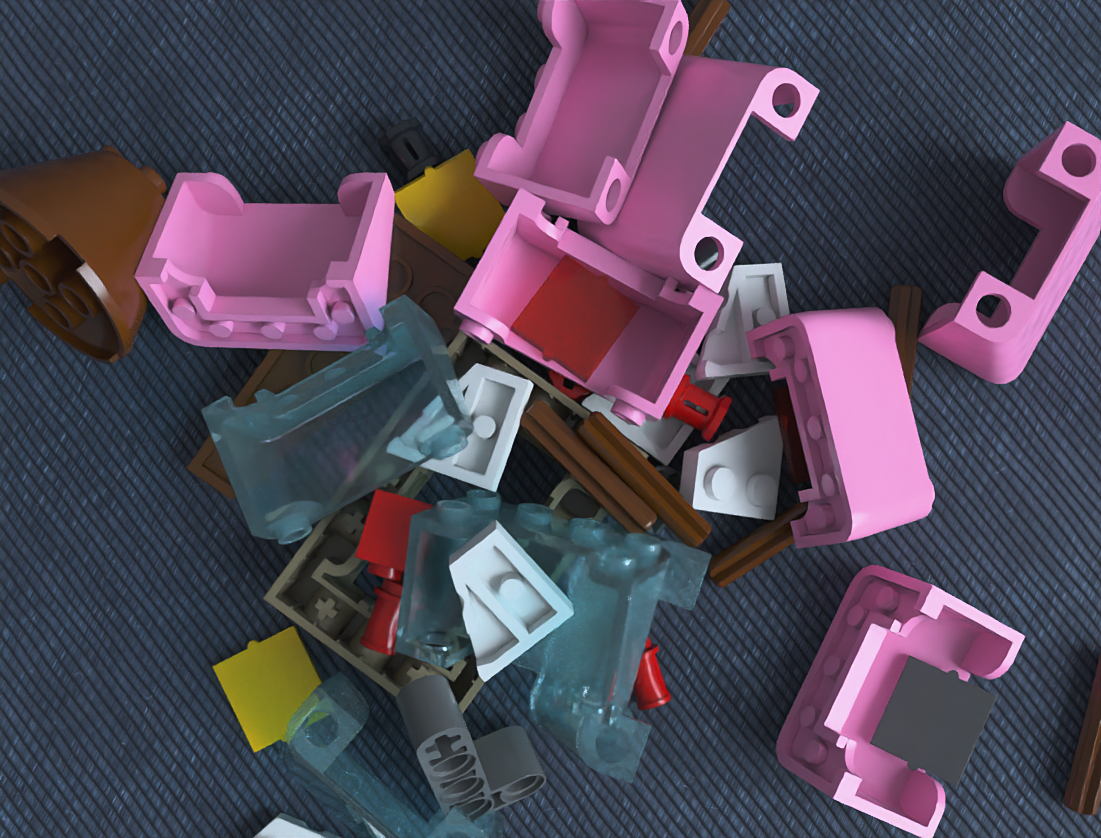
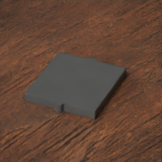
[870,655,997,787]

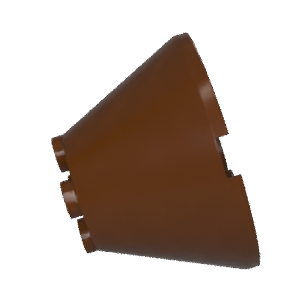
[0,145,167,364]

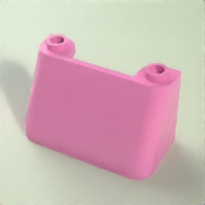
[134,172,395,352]
[453,188,724,427]
[746,307,935,548]
[776,565,1025,838]

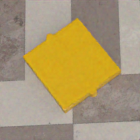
[394,148,506,261]
[212,625,336,753]

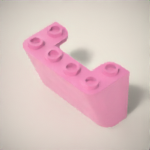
[473,0,689,225]
[577,54,820,293]
[918,121,1101,384]

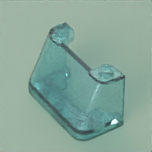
[201,294,475,544]

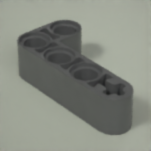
[396,675,547,825]

